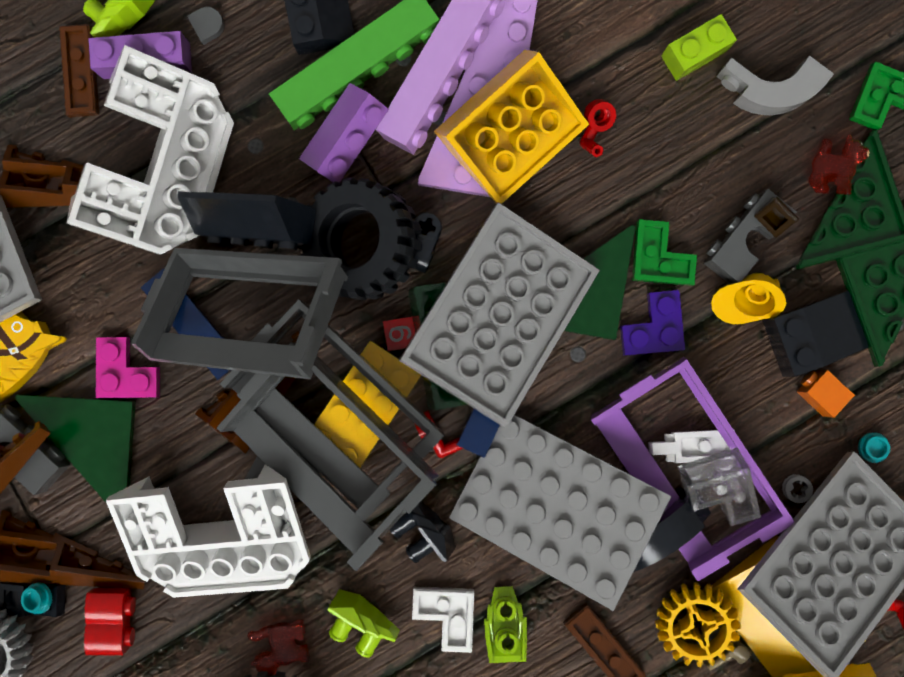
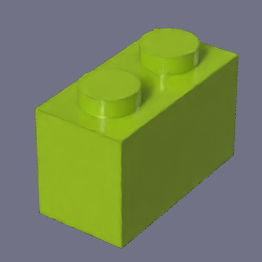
[661,14,737,81]

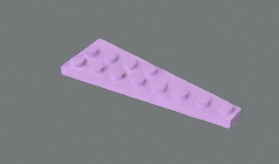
[418,0,538,197]

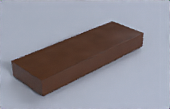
[59,24,99,118]
[563,603,646,677]

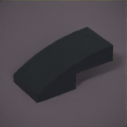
[0,582,66,617]

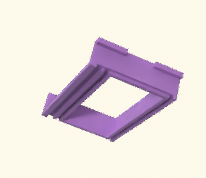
[591,357,794,581]

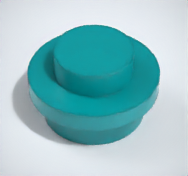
[858,432,890,463]
[21,582,52,614]

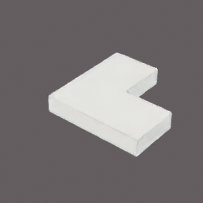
[412,586,474,653]

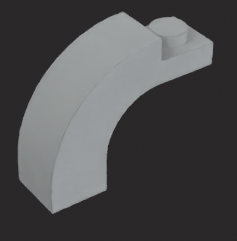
[716,56,834,115]

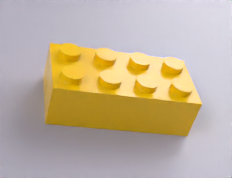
[314,341,422,468]

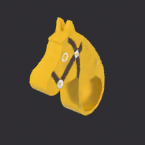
[0,311,67,403]

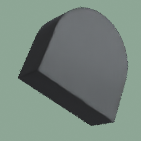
[187,7,224,45]

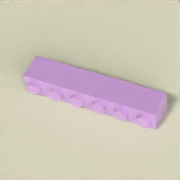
[376,0,505,155]

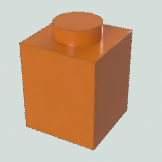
[797,370,855,418]

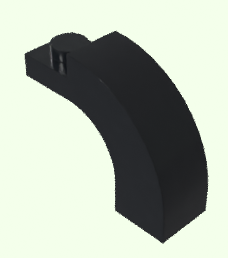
[634,488,711,572]

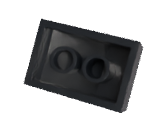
[762,290,869,377]

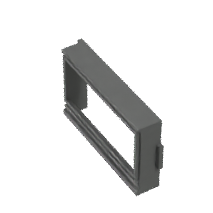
[130,248,348,379]
[220,299,444,521]
[217,342,439,571]

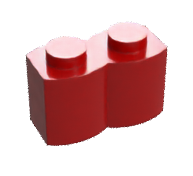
[84,588,136,656]

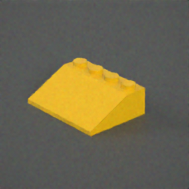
[434,50,589,204]
[712,535,866,677]

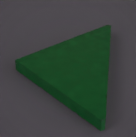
[796,129,904,270]
[564,225,636,340]
[836,242,904,367]
[16,395,136,502]

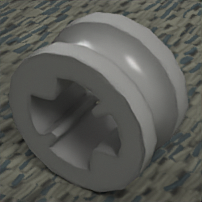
[782,474,813,503]

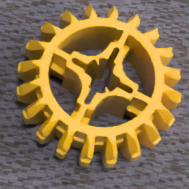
[655,582,741,668]

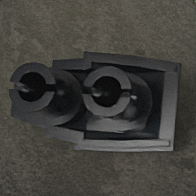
[390,493,456,563]

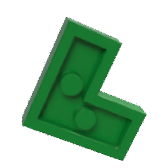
[849,61,904,130]
[632,219,697,286]

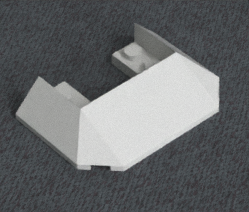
[66,45,234,255]
[106,464,311,598]

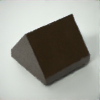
[754,196,799,238]

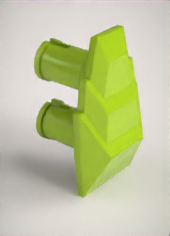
[83,0,155,38]
[484,586,527,663]
[327,589,400,658]

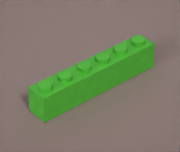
[269,0,440,131]

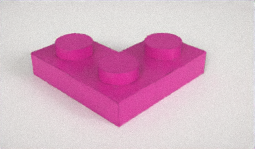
[96,337,160,398]

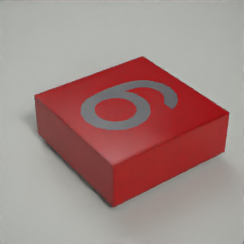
[383,316,416,352]

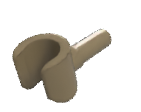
[706,641,751,671]

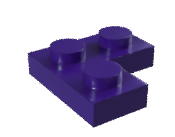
[620,290,685,356]

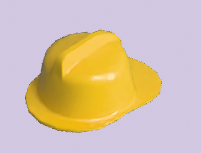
[711,273,786,324]

